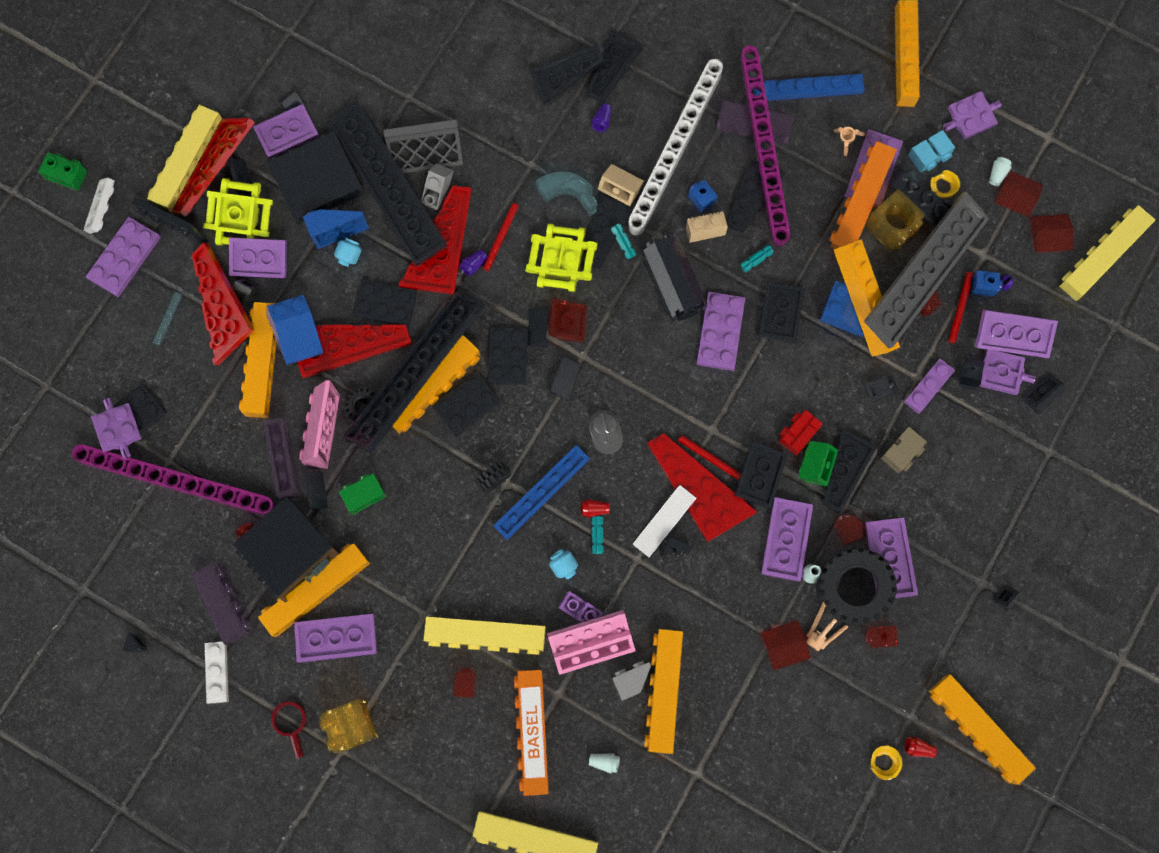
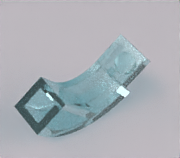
[535,172,598,216]

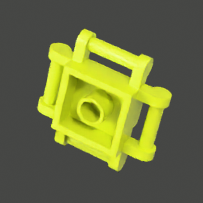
[203,178,273,246]
[525,223,598,292]

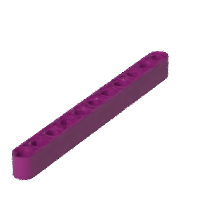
[741,46,790,246]
[72,445,276,516]

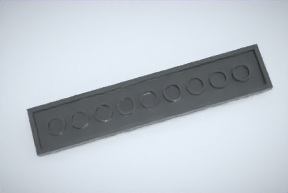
[864,192,989,348]

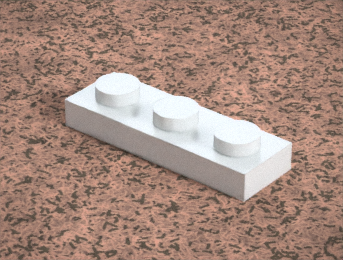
[83,178,114,234]
[205,641,229,704]

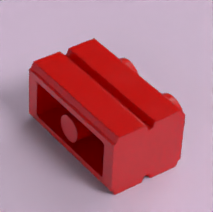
[779,410,822,456]

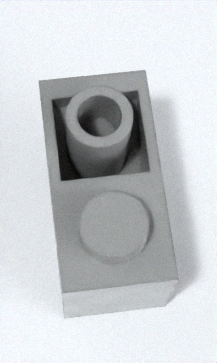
[421,164,453,210]
[612,660,651,701]

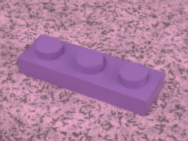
[904,359,955,414]

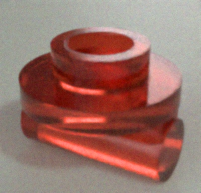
[234,521,254,539]

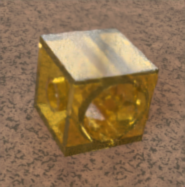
[865,189,925,252]
[319,699,378,754]

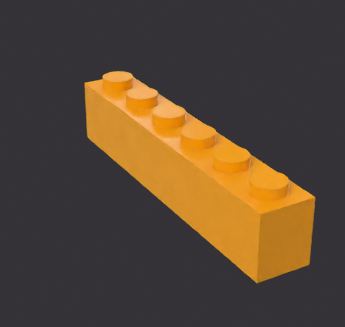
[895,0,920,107]
[834,239,900,357]
[239,302,277,418]
[392,335,480,434]
[258,543,370,637]
[644,629,683,754]
[929,674,1036,785]

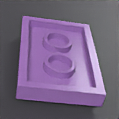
[253,104,319,160]
[229,237,287,278]

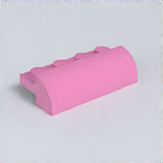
[547,610,635,675]

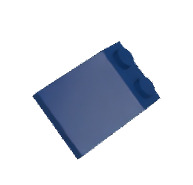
[303,210,369,249]
[820,281,865,338]
[266,295,323,365]

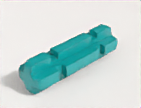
[611,224,636,259]
[740,245,774,272]
[592,516,603,554]

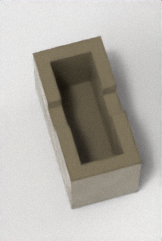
[880,427,927,473]

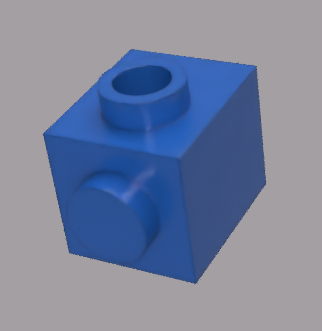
[688,180,718,213]
[971,271,1002,297]

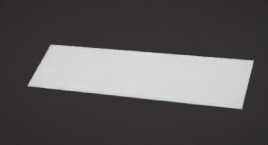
[633,485,696,557]

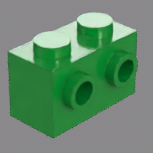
[38,152,87,191]
[798,441,838,486]
[339,473,387,515]

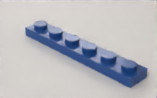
[754,74,865,101]
[494,445,590,540]

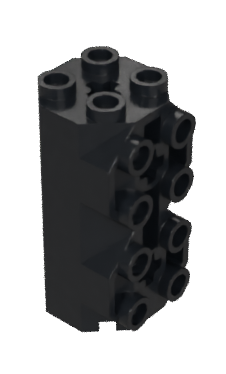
[643,234,707,322]

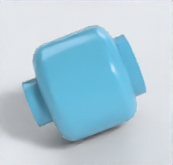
[334,238,362,267]
[549,549,578,579]

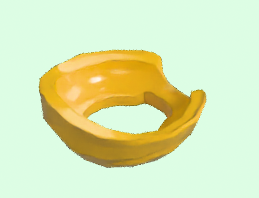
[931,170,960,198]
[871,745,902,780]

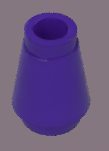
[592,104,612,132]
[460,250,487,276]

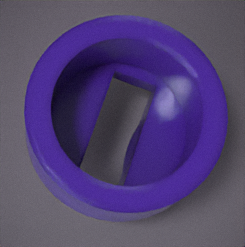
[1000,275,1014,291]

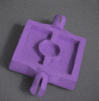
[943,91,1002,140]
[979,349,1036,395]
[91,398,142,458]

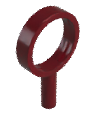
[271,702,307,759]

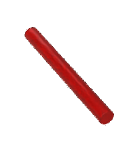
[483,203,519,271]
[948,272,974,343]
[678,435,740,480]

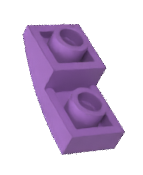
[558,591,603,623]

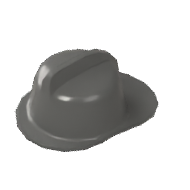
[589,410,623,454]

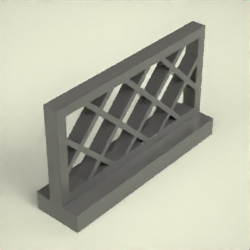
[384,120,463,174]

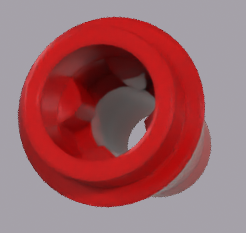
[581,499,610,518]
[904,736,937,758]

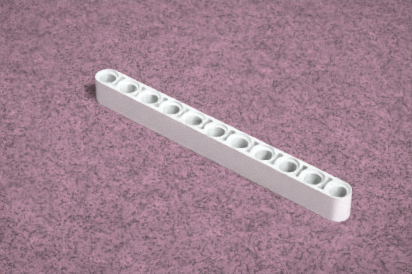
[628,59,723,235]

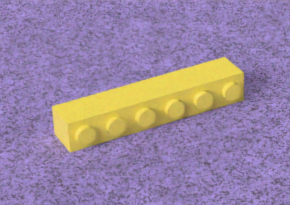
[147,105,222,214]
[1059,205,1155,301]
[424,617,546,655]
[472,811,598,853]

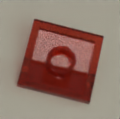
[995,171,1043,217]
[1030,214,1074,253]
[549,298,587,343]
[760,620,811,671]

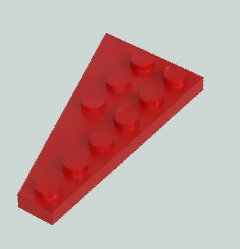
[171,118,255,217]
[398,186,472,295]
[192,243,254,365]
[298,325,412,379]
[647,433,757,542]

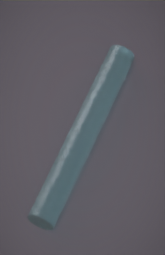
[153,292,182,346]

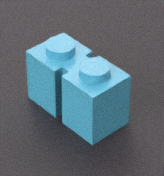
[908,130,955,173]

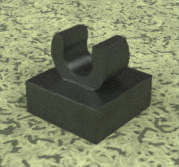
[233,278,260,302]

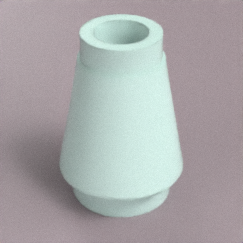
[989,157,1012,186]
[802,564,821,583]
[589,753,620,774]

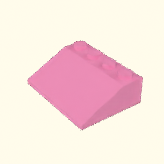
[300,380,340,469]

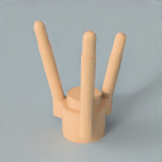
[834,127,866,156]
[806,602,848,651]

